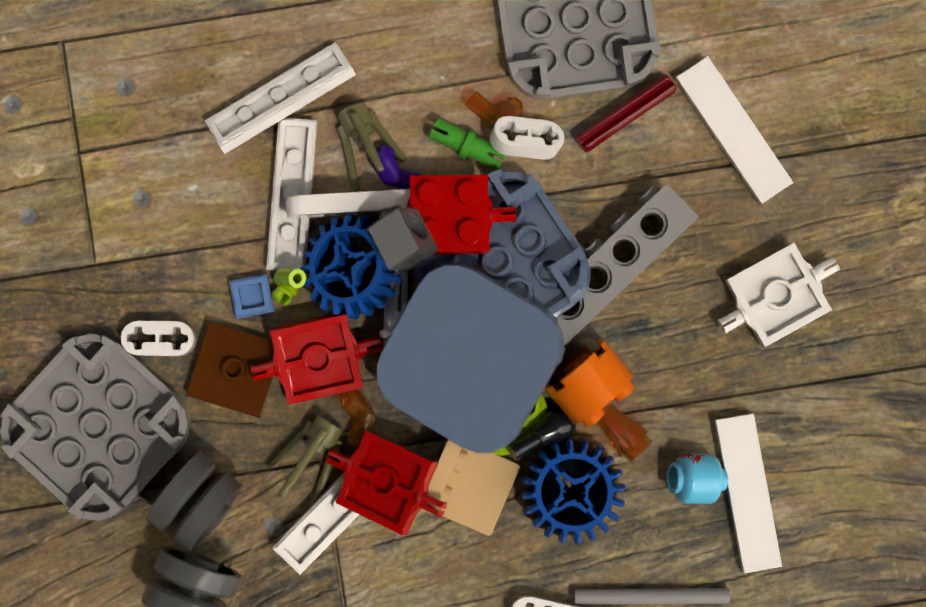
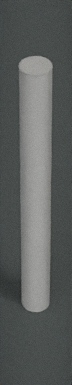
[574,588,730,605]

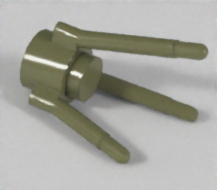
[337,102,406,192]
[270,415,344,504]

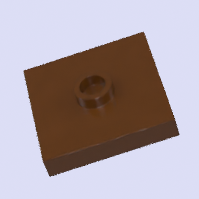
[186,322,274,418]

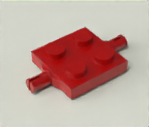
[383,174,516,255]
[251,311,383,405]
[326,431,447,535]

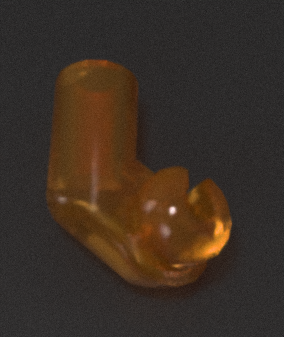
[465,91,524,127]
[340,390,375,447]

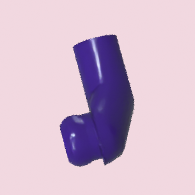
[371,145,421,189]

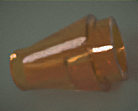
[597,405,653,463]

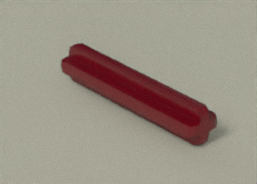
[576,74,677,152]

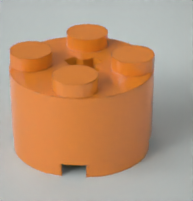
[544,338,635,427]

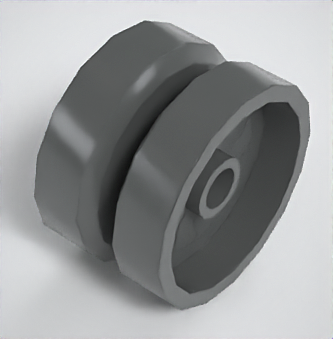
[145,451,243,553]
[141,547,242,607]

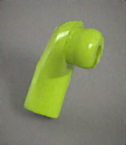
[271,267,306,306]

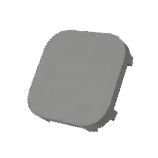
[497,0,660,100]
[0,333,191,521]

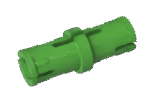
[429,117,506,171]

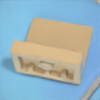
[421,439,520,536]

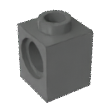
[368,206,438,270]

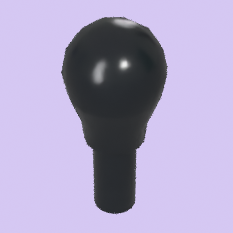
[508,407,576,460]

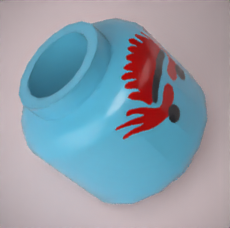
[667,453,728,505]

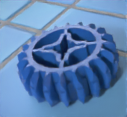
[300,214,403,319]
[521,439,626,544]

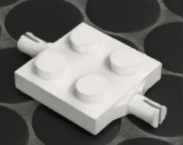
[717,243,840,348]

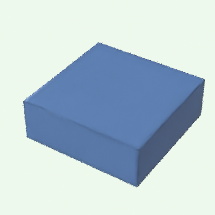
[229,274,275,320]

